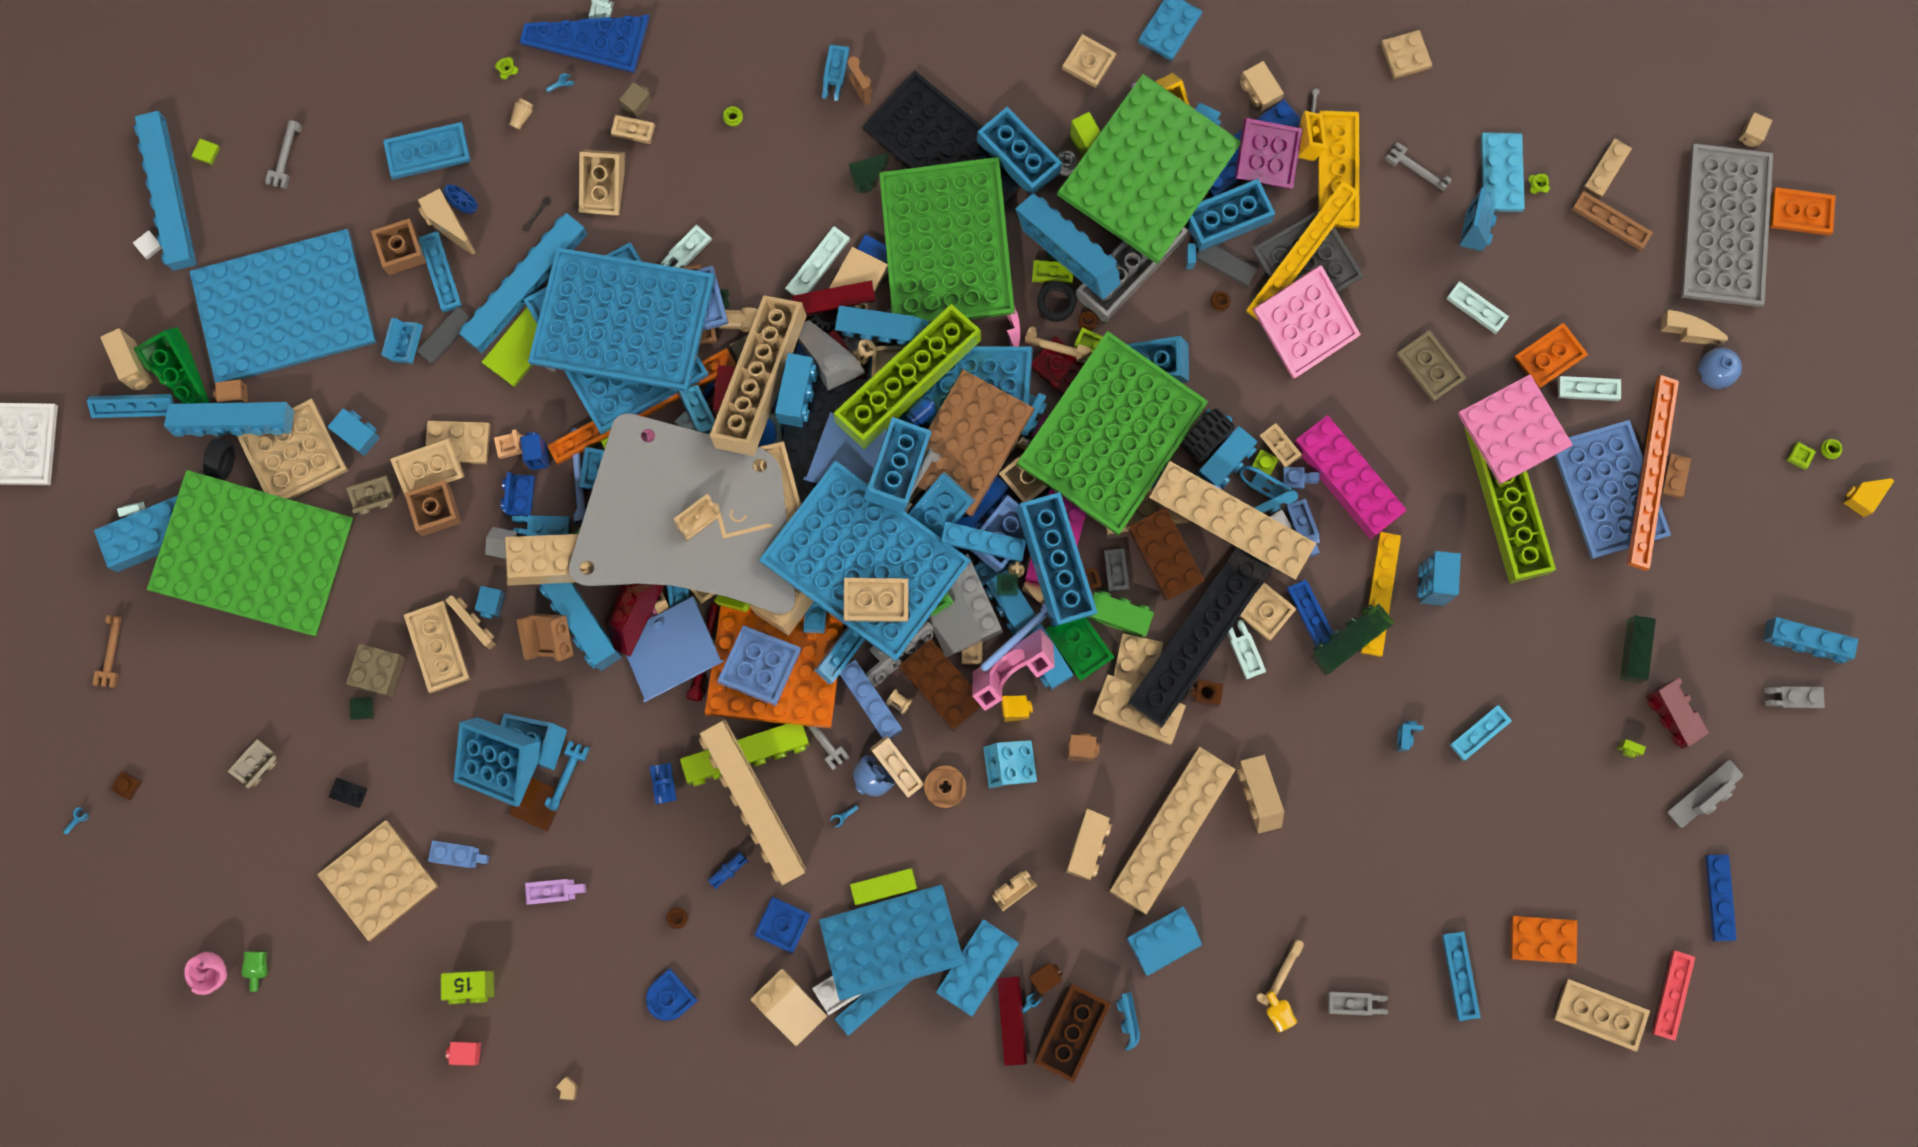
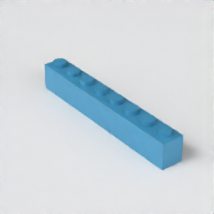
[134,111,197,271]
[459,213,588,354]

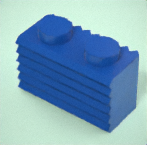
[520,432,551,470]

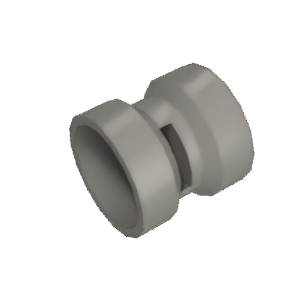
[1057,151,1077,177]

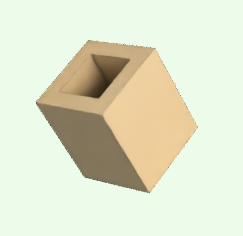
[1738,112,1773,148]

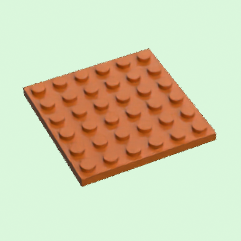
[705,606,845,728]

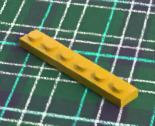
[1360,532,1401,657]

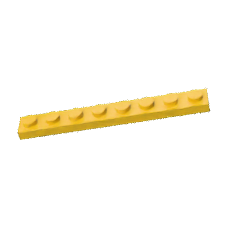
[1246,181,1359,321]

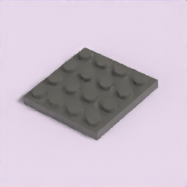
[1252,208,1364,293]

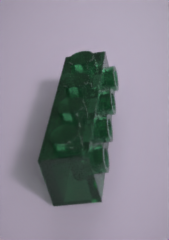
[1310,603,1394,676]

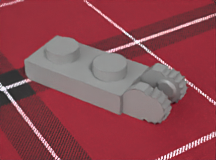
[1764,687,1825,709]
[1327,992,1388,1016]

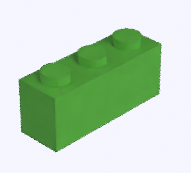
[1086,591,1154,638]

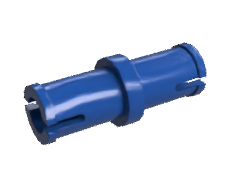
[707,851,749,889]

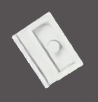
[812,976,862,1015]

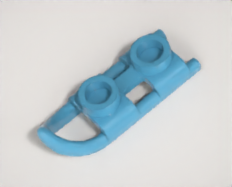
[1240,466,1291,505]
[1117,992,1140,1051]

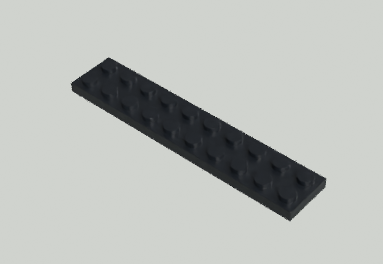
[1127,547,1274,728]

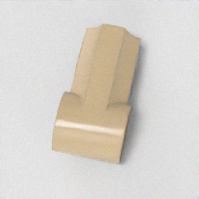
[719,308,758,332]

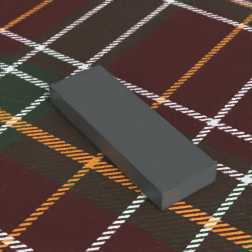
[1196,245,1258,287]
[417,307,472,365]

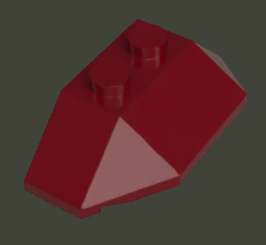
[605,584,664,657]

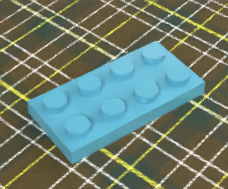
[1481,133,1524,212]

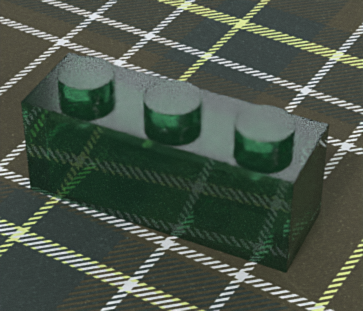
[1620,615,1656,683]

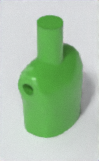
[241,952,268,992]

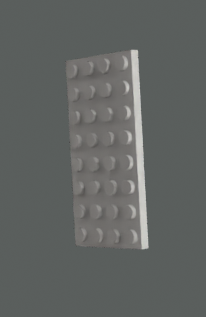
[1681,144,1773,307]

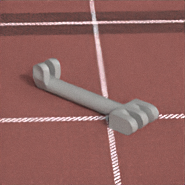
[265,120,302,189]
[1384,142,1451,191]
[904,448,941,514]
[807,726,850,770]

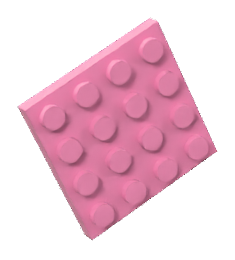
[1252,265,1361,378]
[1458,375,1573,485]

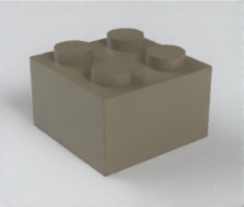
[346,644,405,698]

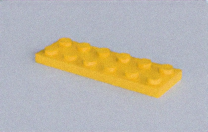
[1318,111,1359,228]

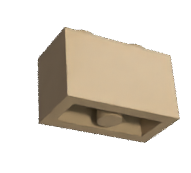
[1240,61,1284,112]

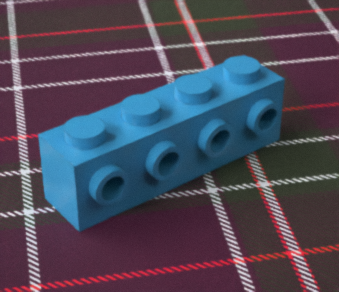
[1763,617,1859,664]

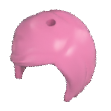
[184,952,227,995]

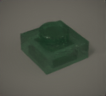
[996,574,1018,596]
[350,697,374,720]

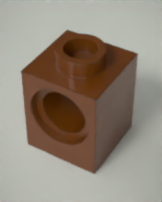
[1191,680,1224,707]
[1028,962,1063,995]

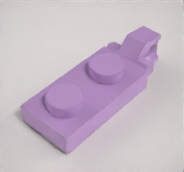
[525,879,586,905]

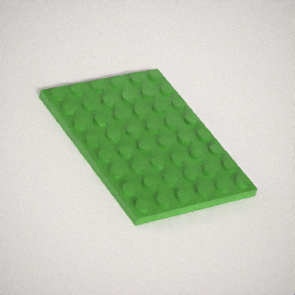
[1057,74,1240,264]
[879,157,1015,324]
[1016,331,1208,535]
[147,470,353,637]

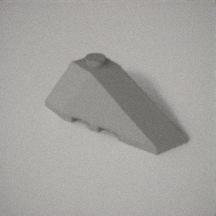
[798,320,865,390]

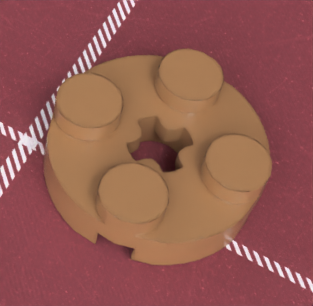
[924,766,966,808]

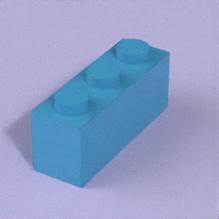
[1197,426,1258,489]

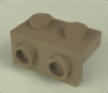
[346,474,395,515]
[227,738,277,789]

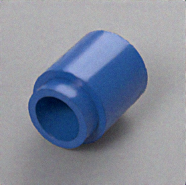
[905,397,936,426]

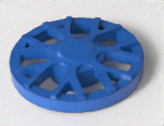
[443,184,478,214]

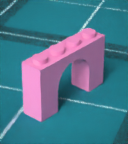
[972,628,1055,711]

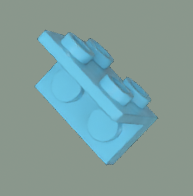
[983,740,1037,788]

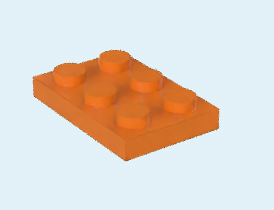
[1770,187,1836,236]
[1514,323,1588,389]
[1510,916,1577,964]

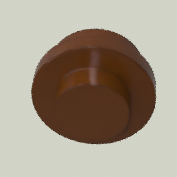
[1210,291,1231,311]
[1078,311,1098,331]
[666,907,688,929]

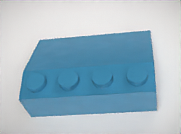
[453,717,541,807]

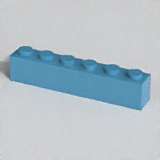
[164,402,295,437]
[984,570,1073,690]

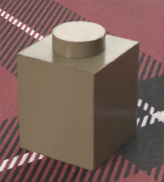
[619,82,652,119]

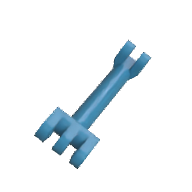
[545,741,590,811]

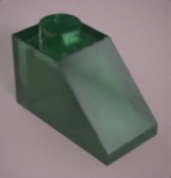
[849,153,889,193]

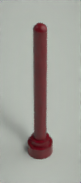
[686,603,718,702]

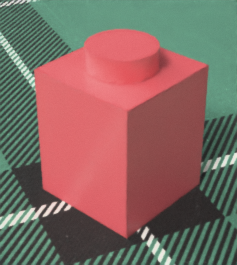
[446,1041,481,1065]

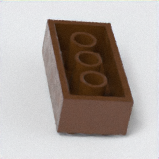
[1126,507,1205,601]
[899,639,982,732]
[1034,984,1111,1083]

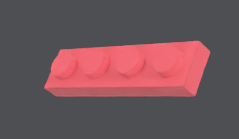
[1652,951,1695,1041]

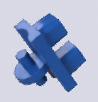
[650,763,677,804]

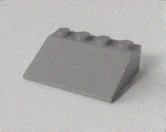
[928,554,1003,658]

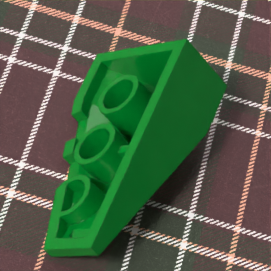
[133,327,210,404]

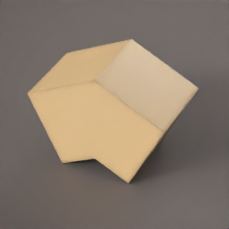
[654,592,670,614]
[556,1076,578,1100]

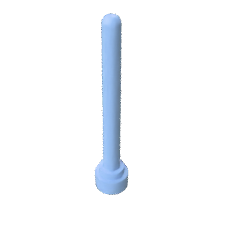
[570,428,586,524]
[981,602,1049,671]

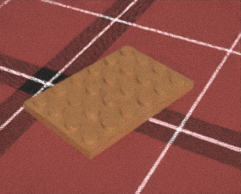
[917,370,1035,517]

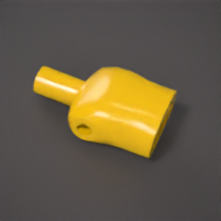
[1266,990,1297,1032]

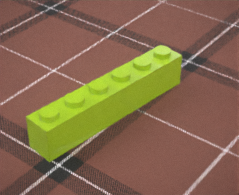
[680,724,810,787]

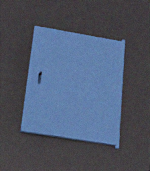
[804,412,887,484]
[627,597,724,703]

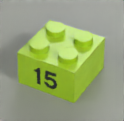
[441,971,494,1004]

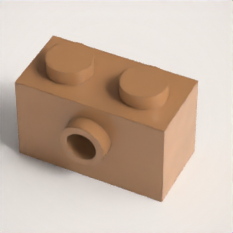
[1067,733,1100,762]

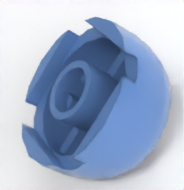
[1698,347,1742,389]
[853,755,894,797]

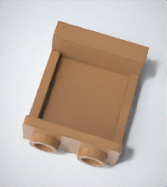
[516,613,574,661]

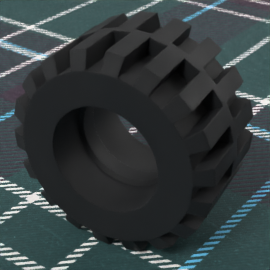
[1181,408,1235,462]

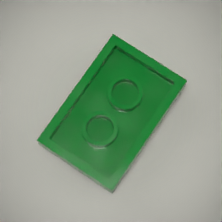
[1045,618,1115,682]

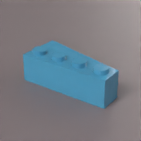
[835,306,929,345]

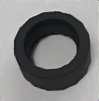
[1037,281,1076,322]
[203,438,235,480]

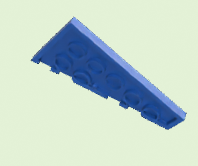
[520,14,650,73]

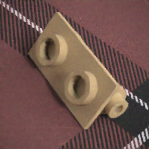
[992,870,1037,911]

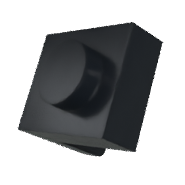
[329,777,367,808]

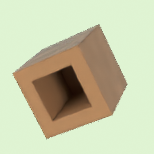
[213,380,248,403]

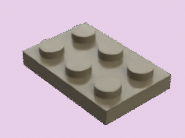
[1396,330,1466,403]

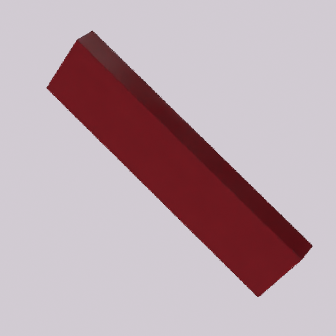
[792,280,876,315]
[997,976,1027,1066]

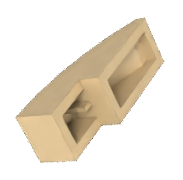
[1660,310,1728,346]

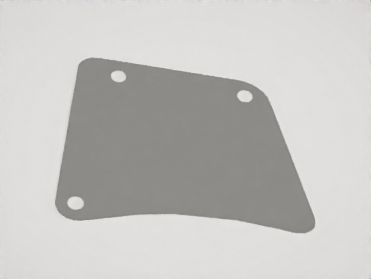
[569,413,795,614]

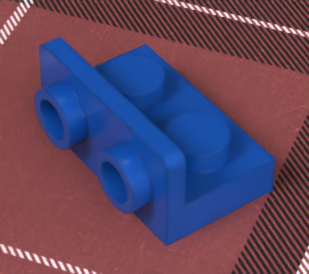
[500,472,535,517]

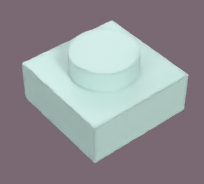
[117,501,146,517]

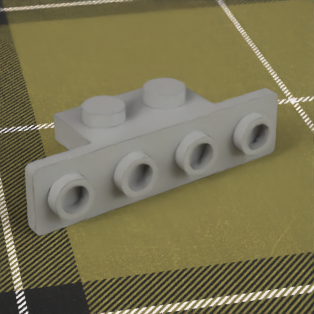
[865,621,935,687]
[1667,760,1743,828]

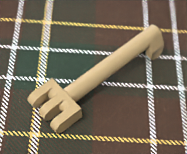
[1025,327,1091,364]
[1256,940,1304,1007]

